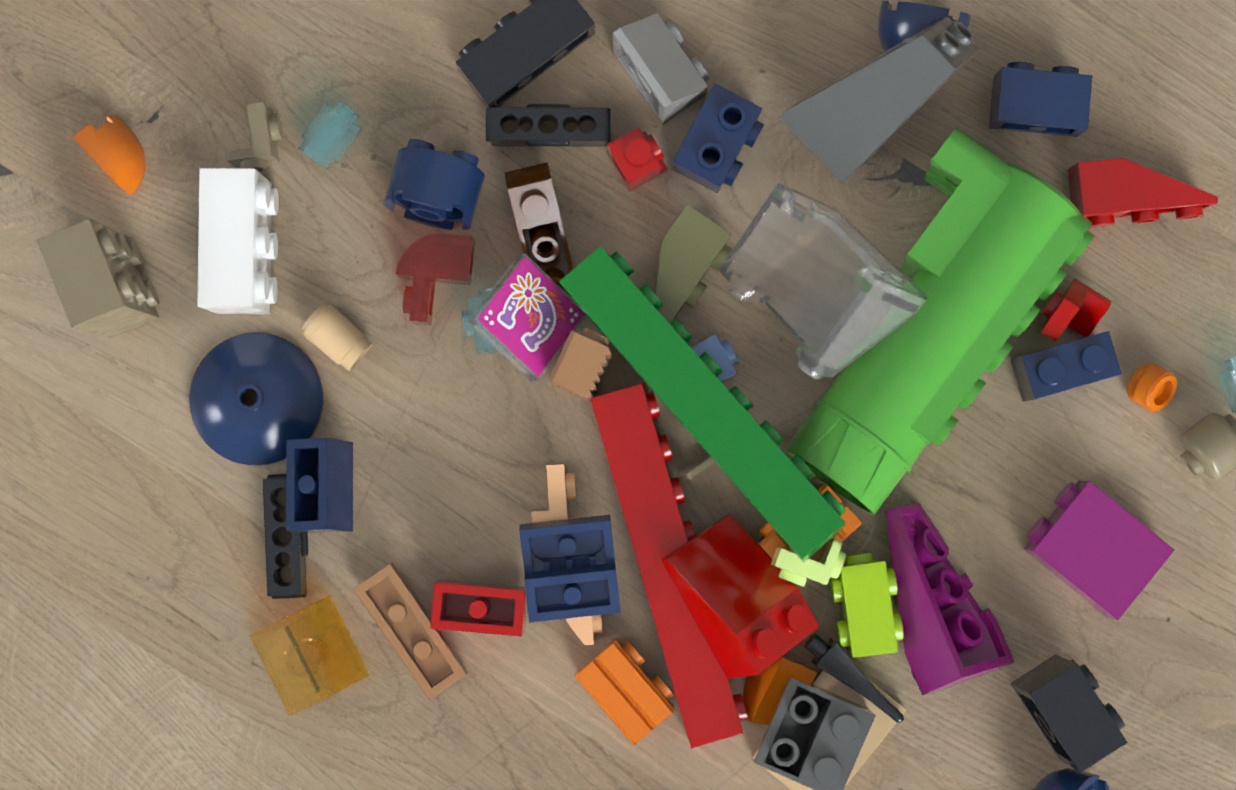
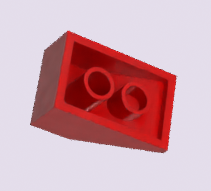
[662,514,820,678]

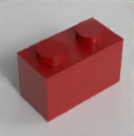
[430,580,527,637]

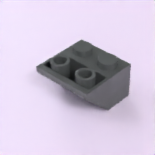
[753,677,876,790]

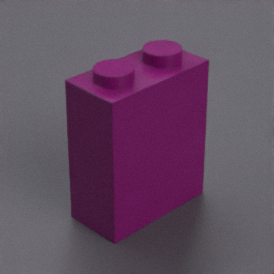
[1024,481,1174,620]

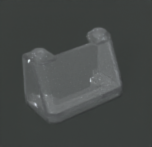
[719,183,928,380]

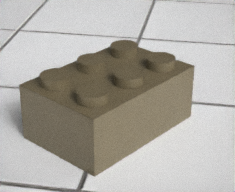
[37,219,160,338]

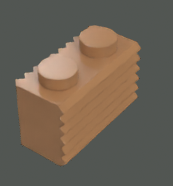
[548,327,612,401]

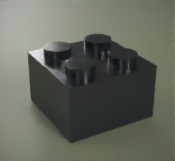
[1010,655,1128,773]

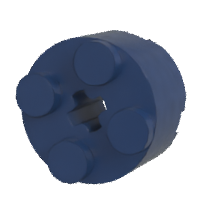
[384,139,485,231]

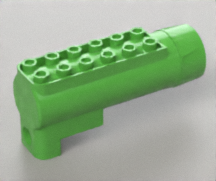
[784,128,1095,515]

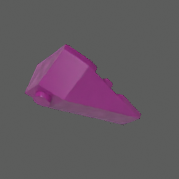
[885,503,1015,696]

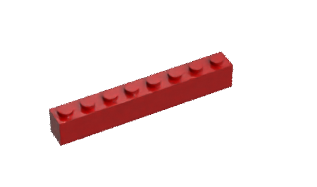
[590,384,748,749]

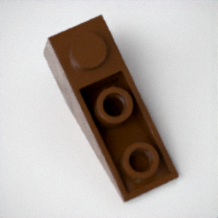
[504,162,576,303]

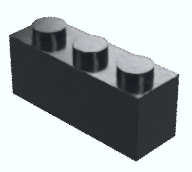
[455,0,596,108]

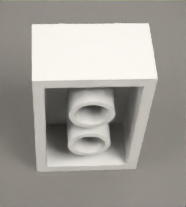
[197,168,279,314]

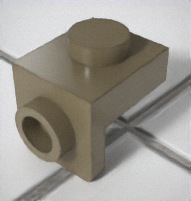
[227,102,283,172]

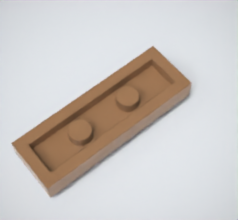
[353,563,468,700]

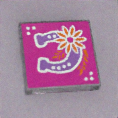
[467,253,586,382]

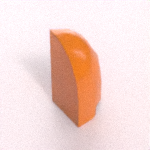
[72,114,146,196]
[743,656,818,725]

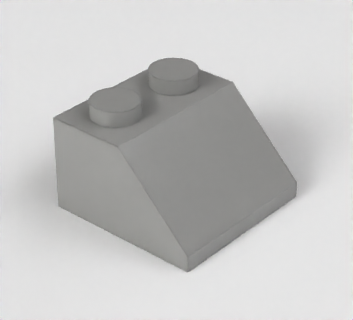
[613,13,709,125]

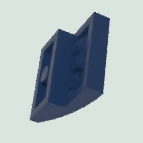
[519,515,621,623]

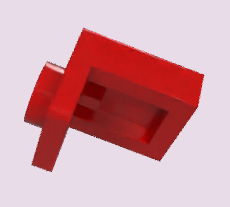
[1040,278,1111,342]

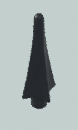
[804,633,904,723]

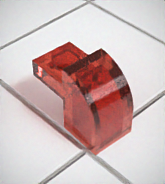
[396,234,476,326]

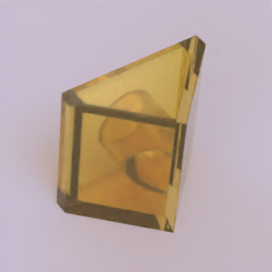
[250,595,370,716]

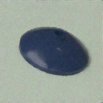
[189,333,324,465]

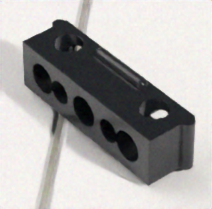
[486,104,611,147]
[263,474,309,599]

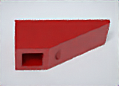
[1067,158,1218,228]

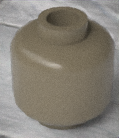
[1180,413,1236,480]

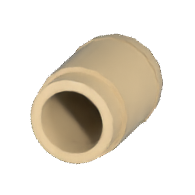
[301,303,373,371]

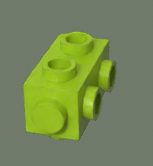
[830,552,904,658]

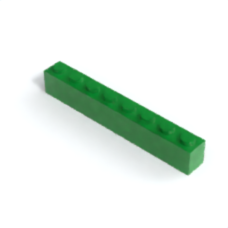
[559,246,846,563]

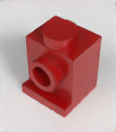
[607,127,668,192]

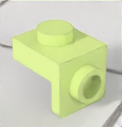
[771,538,846,586]

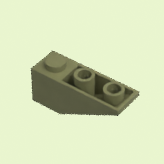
[655,204,732,324]

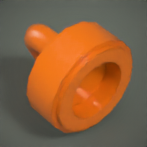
[1127,363,1177,412]

